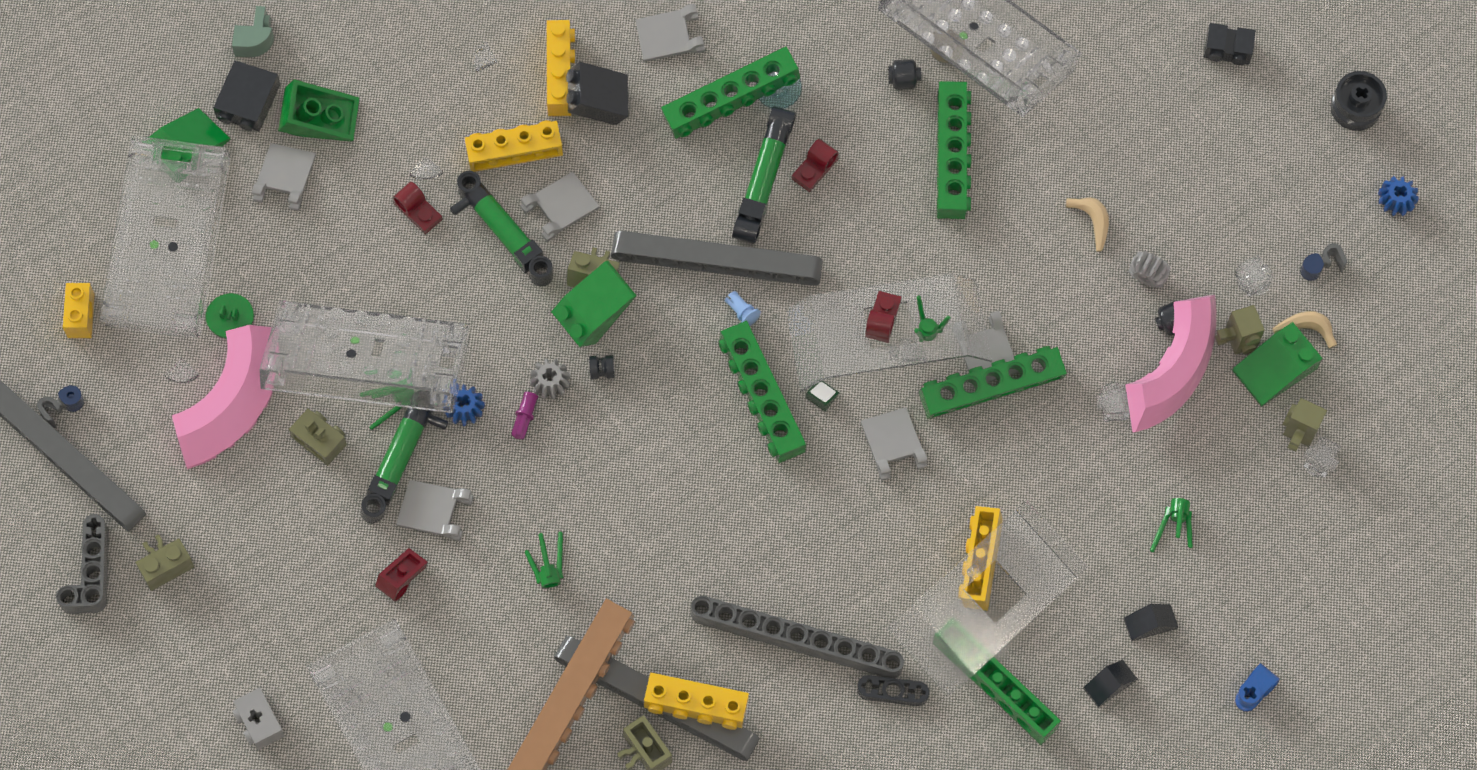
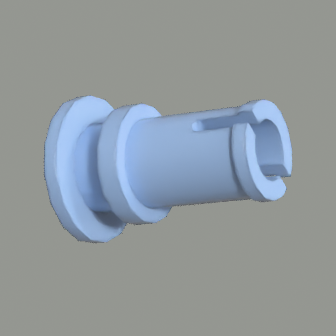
[725,291,761,326]

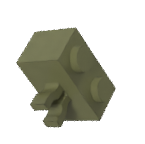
[567,247,620,288]
[1214,305,1265,355]
[1282,398,1327,452]
[289,408,347,466]
[135,534,195,591]
[617,715,672,770]

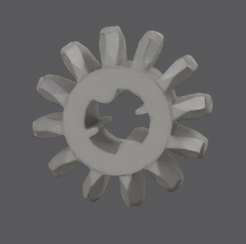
[1129,251,1171,288]
[530,358,570,400]

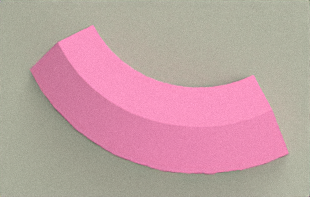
[1125,295,1216,432]
[172,325,279,469]

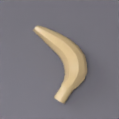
[1066,198,1109,252]
[1273,311,1337,349]

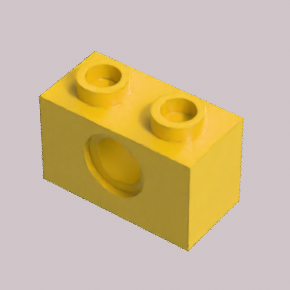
[63,283,95,338]

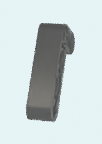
[56,514,109,614]

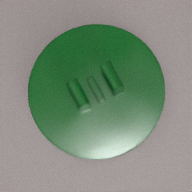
[206,293,254,339]

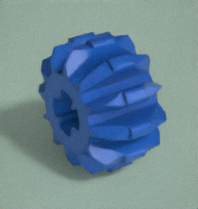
[1378,176,1419,217]
[443,384,485,427]

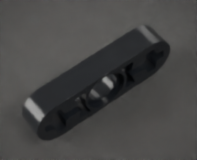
[857,675,930,706]

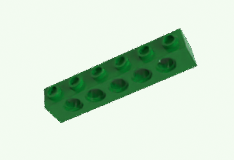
[661,46,801,139]
[937,81,971,219]
[718,320,806,463]
[918,346,1067,420]
[933,618,1061,745]

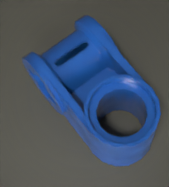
[1235,663,1280,712]

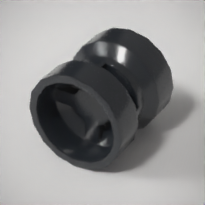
[589,355,614,380]

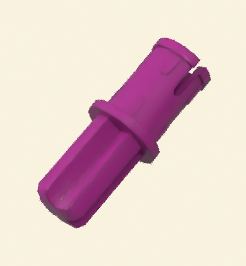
[511,391,539,440]

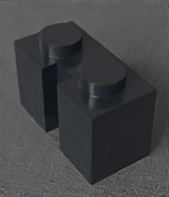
[1203,23,1256,65]

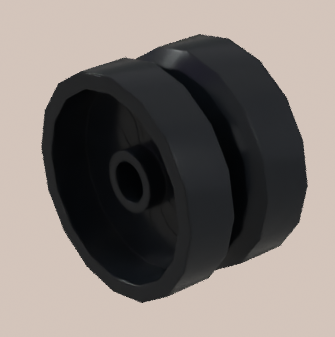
[1330,71,1387,131]

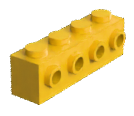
[547,20,575,116]
[464,120,563,172]
[958,506,1003,611]
[644,672,749,730]

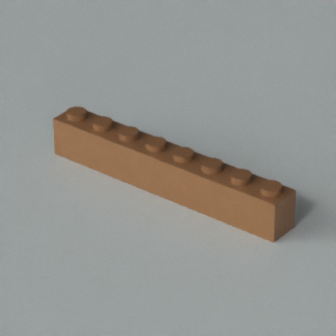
[507,598,635,770]

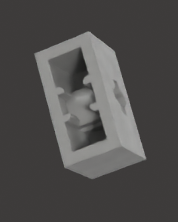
[232,687,285,750]

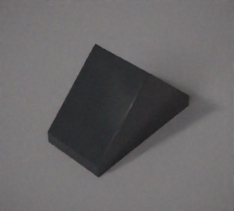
[1124,604,1178,642]
[1083,660,1138,708]

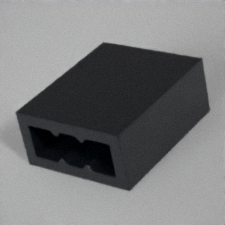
[213,60,280,132]
[566,62,628,125]

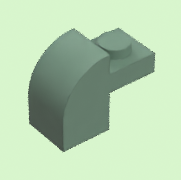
[232,6,274,57]

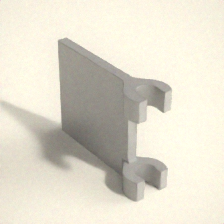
[635,4,705,62]
[252,143,316,211]
[520,172,600,242]
[952,311,1019,386]
[861,407,928,481]
[396,480,474,541]

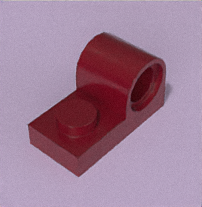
[791,138,839,193]
[393,181,443,235]
[865,291,902,343]
[375,548,428,602]

